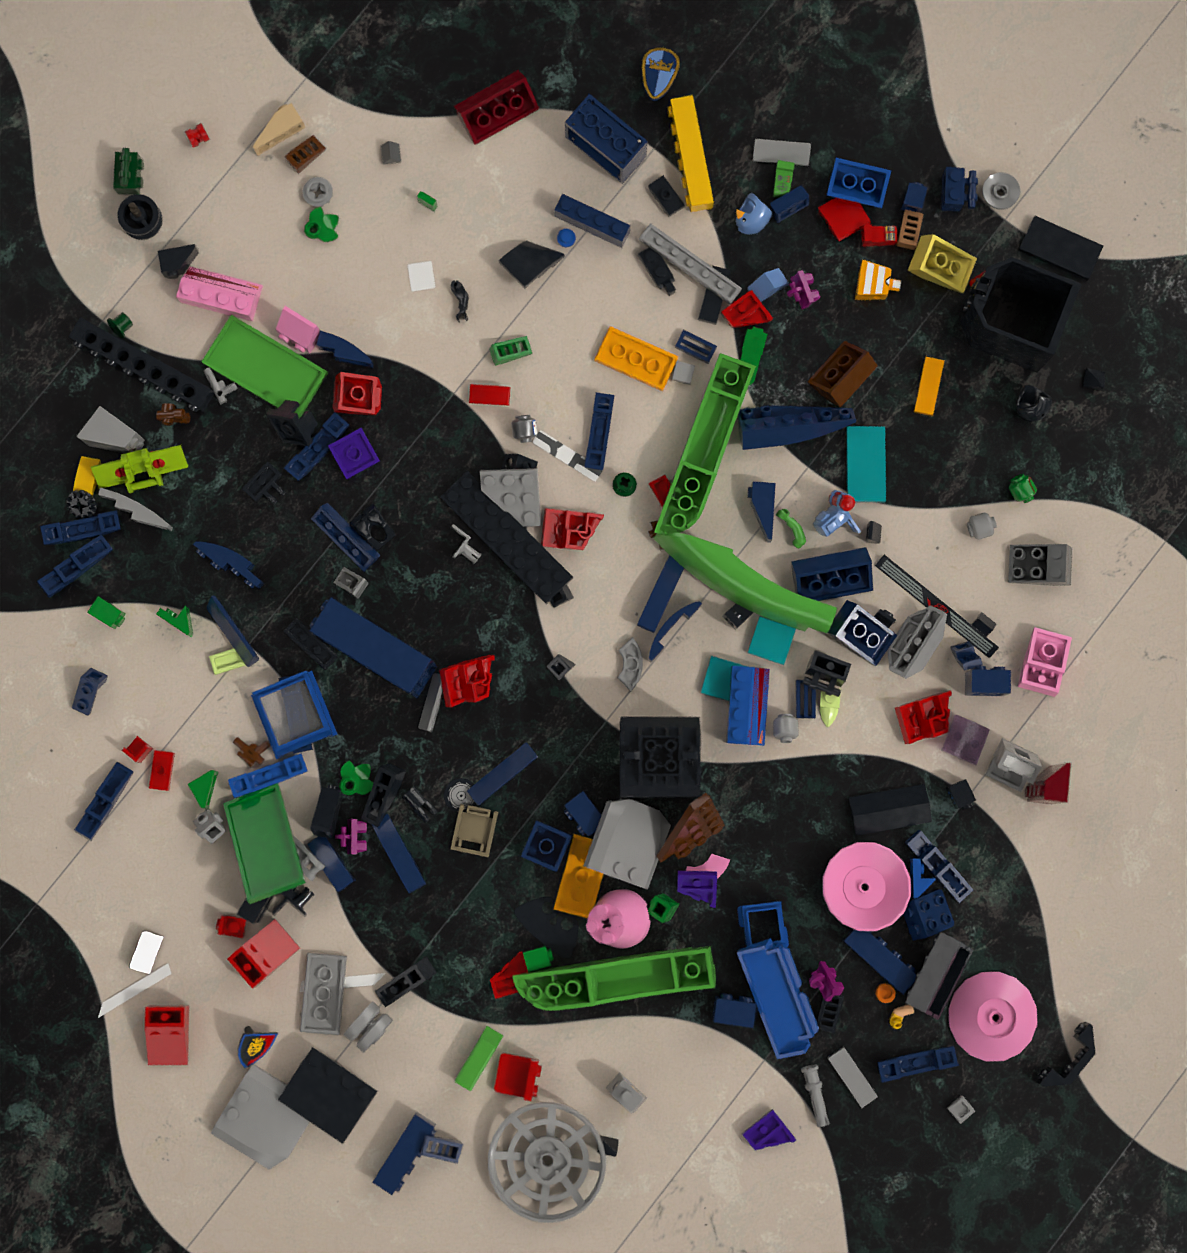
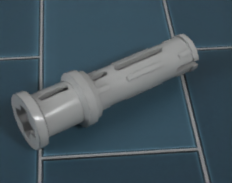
[801,1065,829,1127]

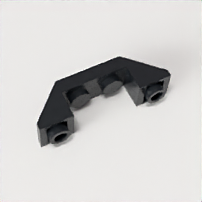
[1036,1022,1096,1087]

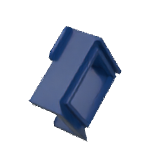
[737,901,789,947]

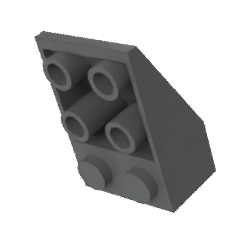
[1008,544,1072,586]

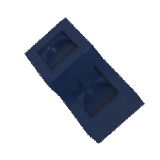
[950,641,983,671]

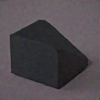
[597,1135,619,1157]

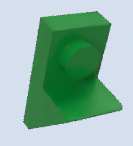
[156,606,193,637]

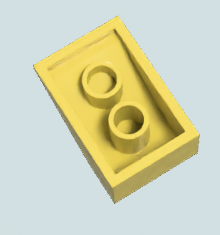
[908,234,977,293]

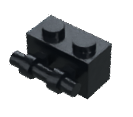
[802,650,851,697]

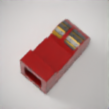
[861,225,897,247]

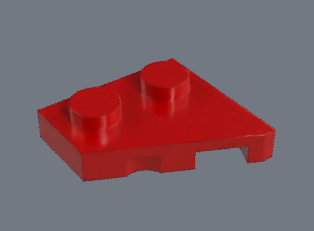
[490,951,528,999]

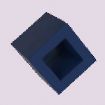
[901,182,928,213]

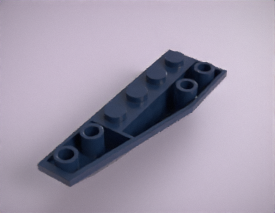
[737,406,856,450]

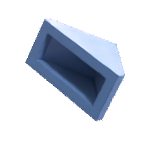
[747,268,789,302]

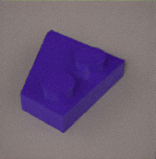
[677,871,717,908]
[742,1109,797,1150]

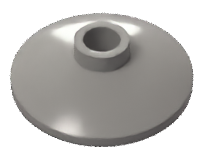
[982,172,1020,210]

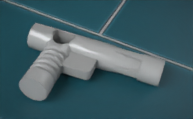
[204,368,238,404]

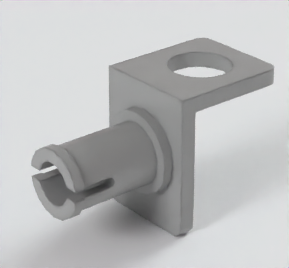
[451,524,482,564]

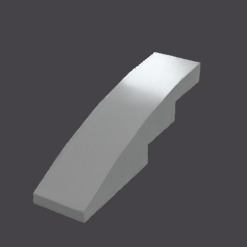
[98,488,173,531]

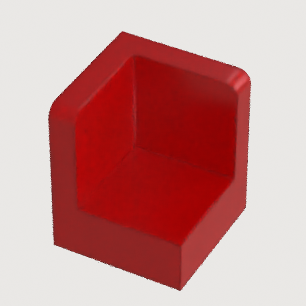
[122,736,153,763]

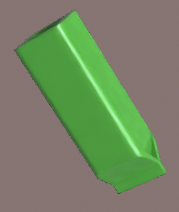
[454,1026,504,1091]

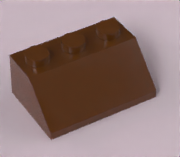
[808,341,878,408]

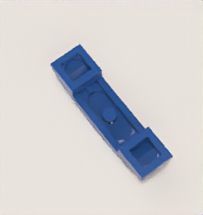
[228,753,308,798]

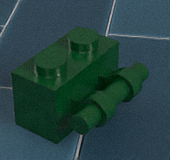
[113,148,144,195]

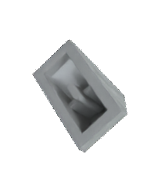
[333,567,369,599]

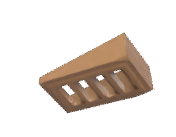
[896,209,923,250]

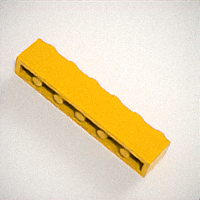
[667,95,714,212]

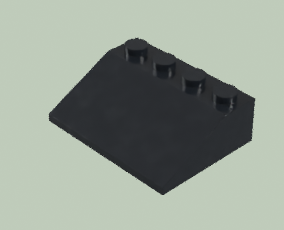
[278,1047,378,1144]

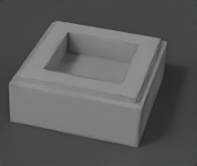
[672,361,695,385]
[947,1095,975,1124]

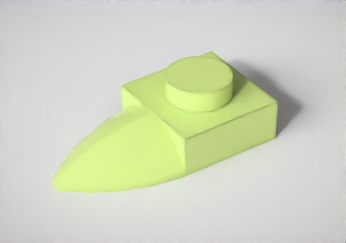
[819,689,841,727]

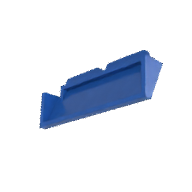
[737,938,819,1059]

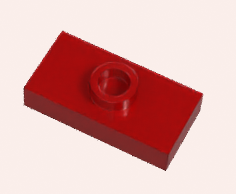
[149,750,175,791]

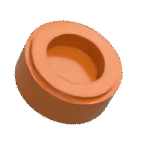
[875,983,896,1003]

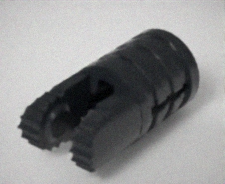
[402,786,438,823]

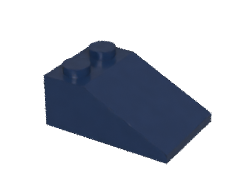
[828,600,897,666]

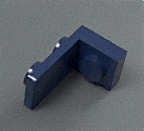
[72,668,108,716]

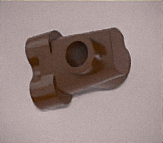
[156,403,190,426]

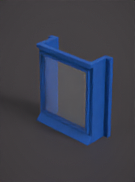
[251,671,338,759]

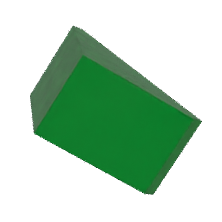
[188,770,218,809]

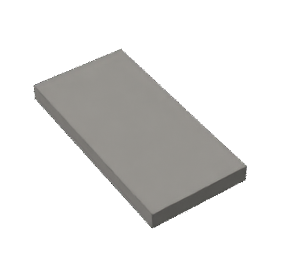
[300,953,347,1035]

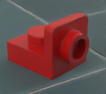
[216,915,247,938]

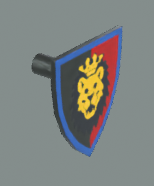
[238,1026,278,1069]

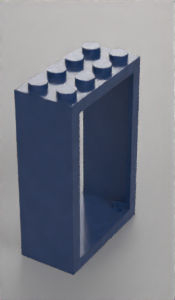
[310,598,438,699]

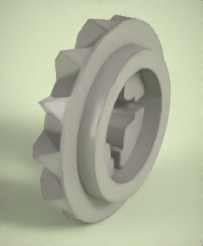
[303,177,333,207]

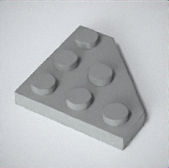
[480,468,541,527]

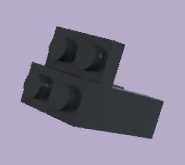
[237,887,300,924]

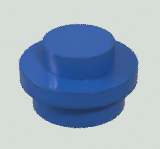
[557,229,576,248]

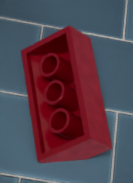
[454,70,539,145]
[1025,762,1071,805]

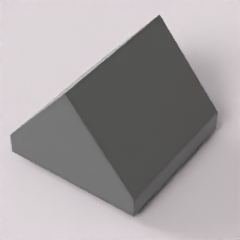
[381,141,401,165]

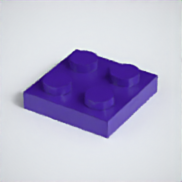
[328,428,380,479]

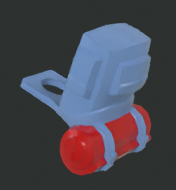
[813,490,861,537]

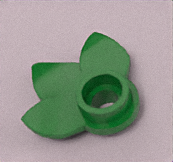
[304,207,339,242]
[339,761,374,795]

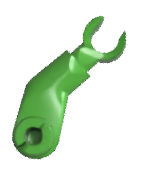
[775,509,806,549]

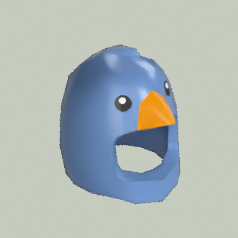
[736,193,772,235]

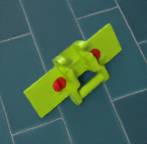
[91,445,188,493]

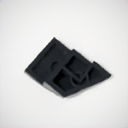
[499,241,565,289]

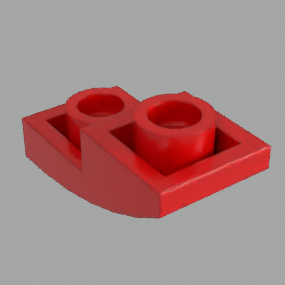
[469,384,511,406]

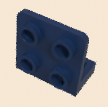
[903,889,954,941]

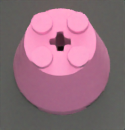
[586,889,651,948]

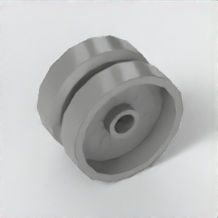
[343,1002,393,1053]

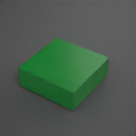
[417,191,438,211]

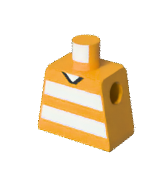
[855,260,901,300]

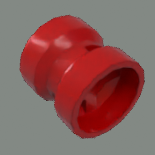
[185,123,210,148]

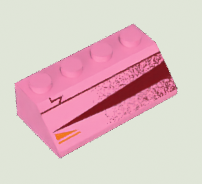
[176,266,263,321]

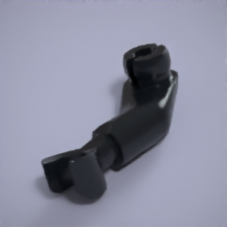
[450,280,469,323]

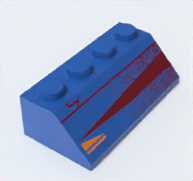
[726,666,770,746]

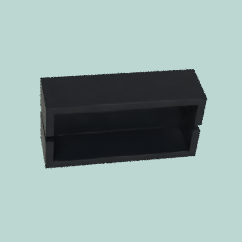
[905,932,973,1020]

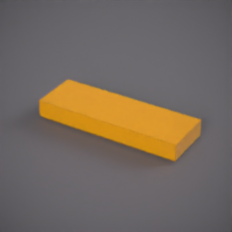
[914,357,944,416]

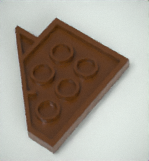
[656,793,725,863]

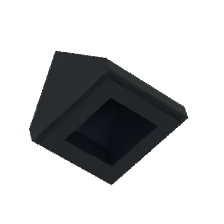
[971,612,997,637]

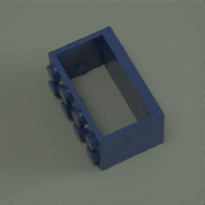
[565,94,648,184]

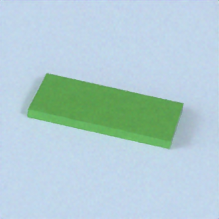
[202,315,328,418]

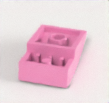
[1018,627,1072,697]

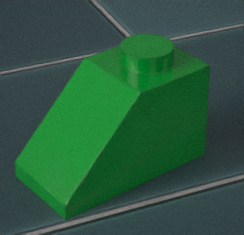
[87,597,126,629]

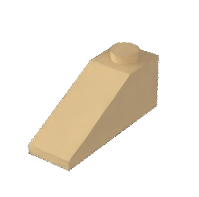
[253,103,305,156]

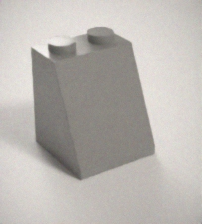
[77,406,145,453]

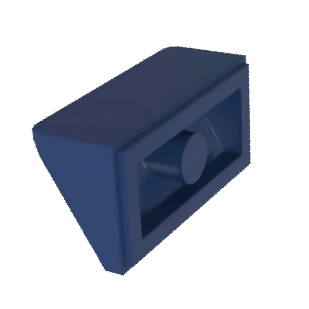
[770,186,809,223]

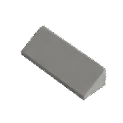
[753,139,811,166]
[418,673,443,732]

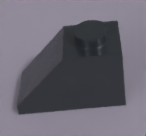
[158,244,199,279]

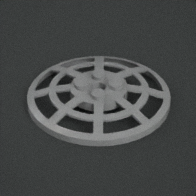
[488,1102,606,1223]

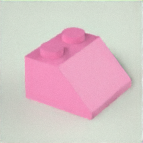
[276,306,320,353]

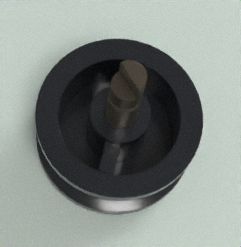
[117,194,163,240]

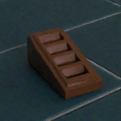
[285,135,326,174]

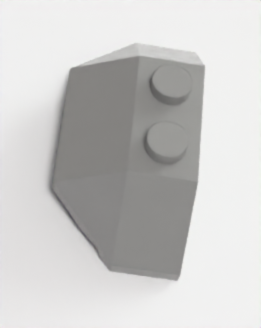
[887,605,947,679]

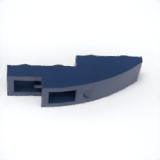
[193,542,264,589]

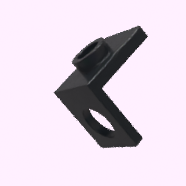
[501,454,538,469]
[874,609,896,628]

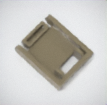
[451,804,498,857]

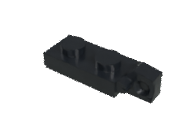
[638,247,676,296]

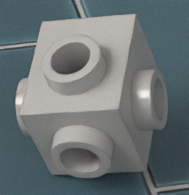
[193,809,226,844]

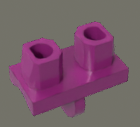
[787,270,820,309]
[335,819,367,854]
[809,961,844,1001]

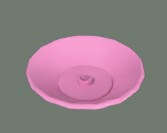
[823,842,911,931]
[948,972,1037,1061]

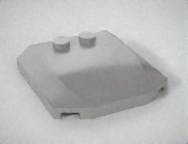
[583,798,671,889]
[211,1064,310,1169]

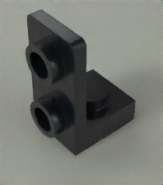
[722,604,754,630]

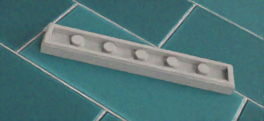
[639,223,742,305]

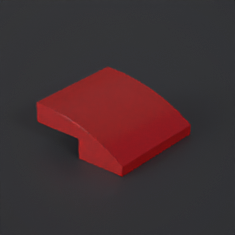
[818,198,871,241]

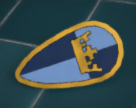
[642,48,680,101]

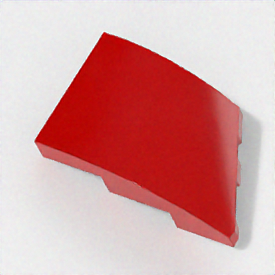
[541,508,604,550]
[439,655,495,707]
[895,690,952,744]

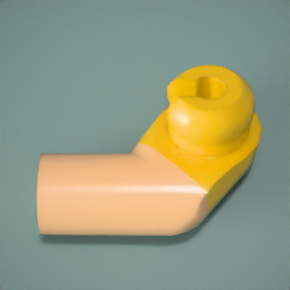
[890,1004,914,1029]

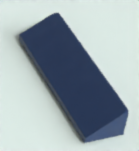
[311,503,380,572]
[207,595,259,667]
[467,742,538,806]

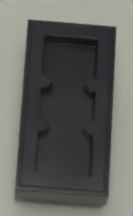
[648,175,685,217]

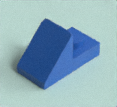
[910,859,936,898]

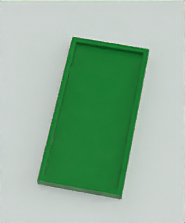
[223,783,306,904]

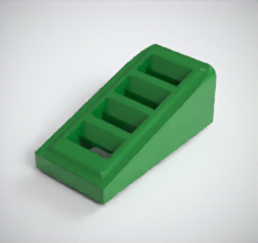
[489,336,533,366]

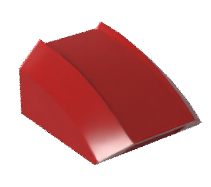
[333,372,382,415]

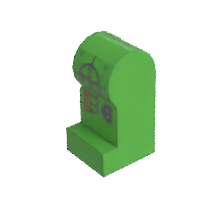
[773,160,795,198]

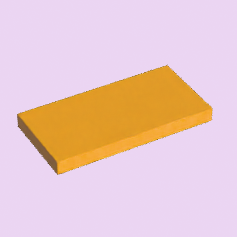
[594,326,678,392]
[554,834,603,919]

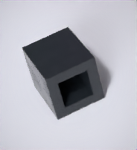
[946,779,976,811]

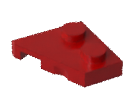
[721,290,773,328]

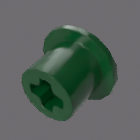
[107,312,133,339]
[612,473,637,497]

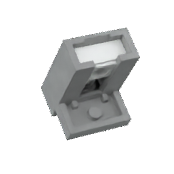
[985,738,1042,792]

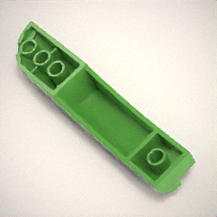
[654,353,756,535]
[654,532,837,633]
[513,946,716,1011]

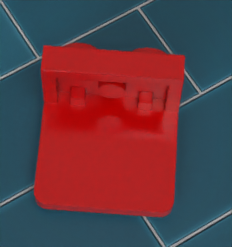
[494,1053,542,1101]

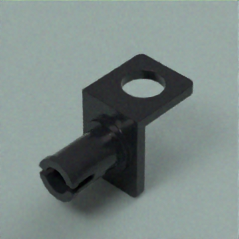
[272,887,315,917]

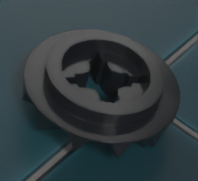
[66,490,97,519]

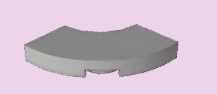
[618,637,643,691]

